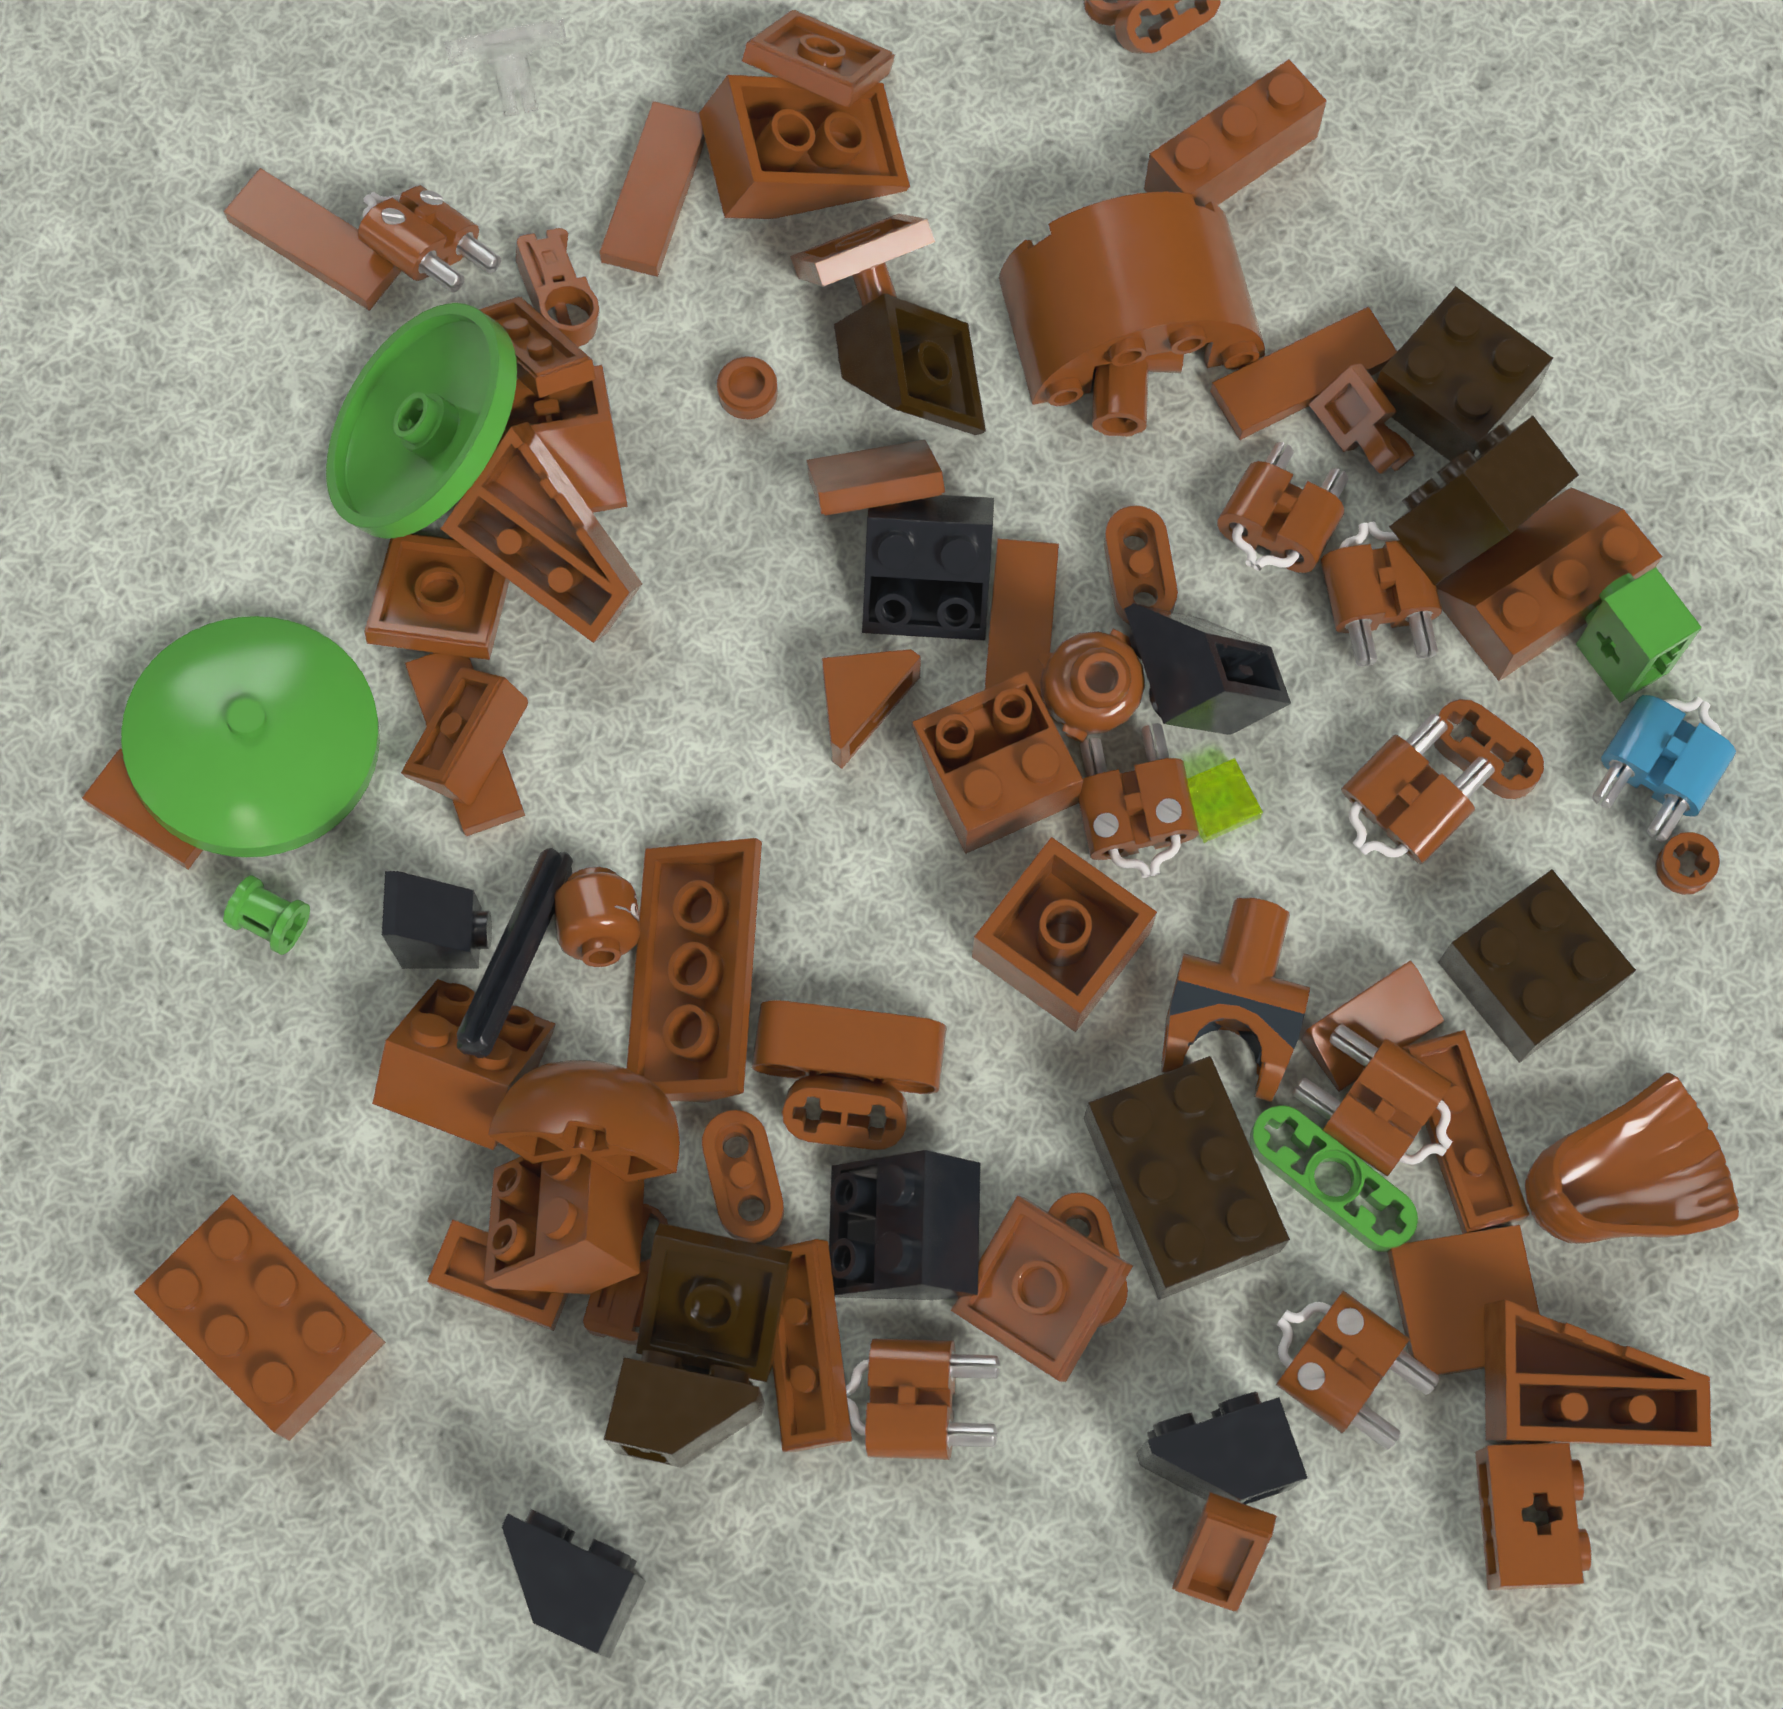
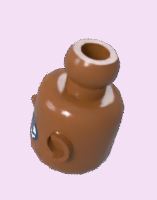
[1038,629,1145,743]

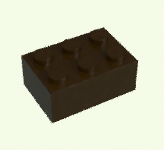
[1083,1056,1290,1300]

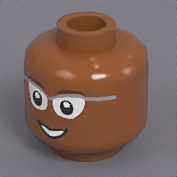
[553,867,641,967]

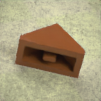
[822,649,921,769]

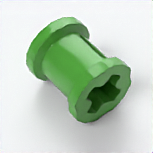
[223,875,310,955]

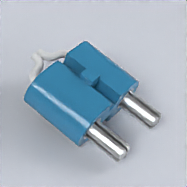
[1592,695,1736,842]

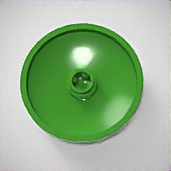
[326,303,517,539]
[121,616,380,857]

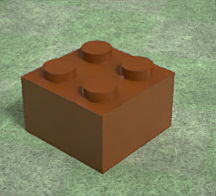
[972,837,1157,1032]

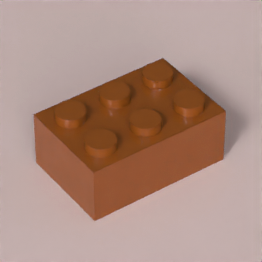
[134,1194,386,1441]

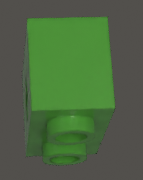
[1576,567,1702,703]

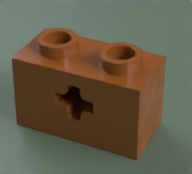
[1475,1443,1591,1590]

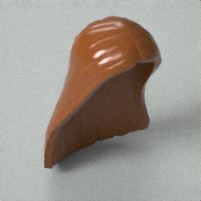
[1525,1073,1739,1244]

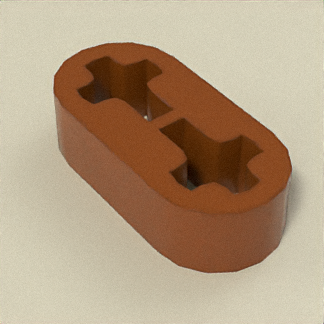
[1115,0,1221,54]
[1432,699,1544,799]
[782,1075,908,1150]

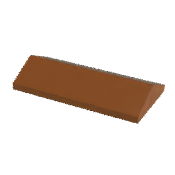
[626,838,762,1103]

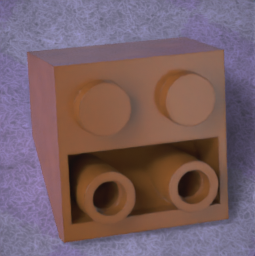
[496,365,628,513]
[912,671,1083,854]
[372,979,556,1150]
[484,1154,645,1294]

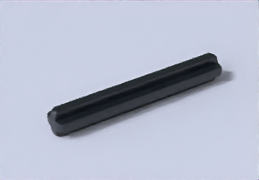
[456,848,573,1059]

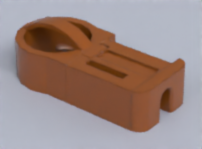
[515,228,600,347]
[583,1204,668,1345]

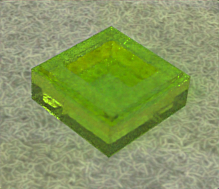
[1187,758,1263,843]

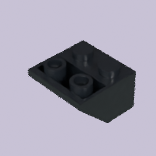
[862,495,994,641]
[1124,603,1291,735]
[829,1150,981,1300]
[1136,1391,1308,1505]
[501,1509,646,1658]

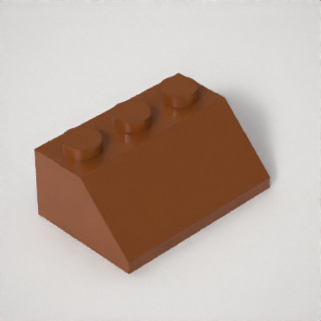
[1436,487,1663,681]

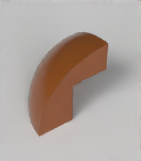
[488,1060,680,1182]

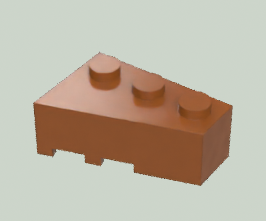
[440,422,643,643]
[1484,1300,1711,1447]

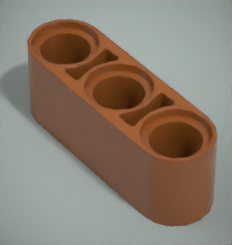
[751,1000,947,1094]

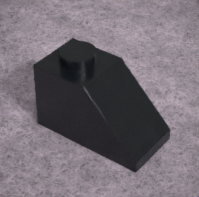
[382,871,492,969]

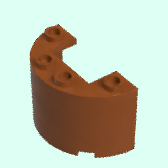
[999,192,1265,406]

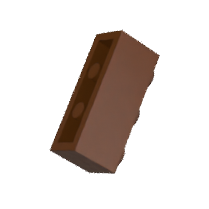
[1144,59,1327,207]

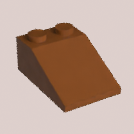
[699,75,910,219]

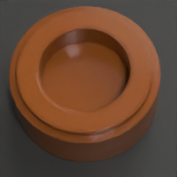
[717,356,778,419]

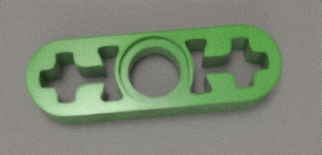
[1250,1105,1418,1252]

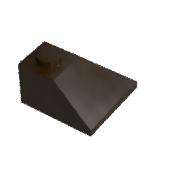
[834,293,986,435]

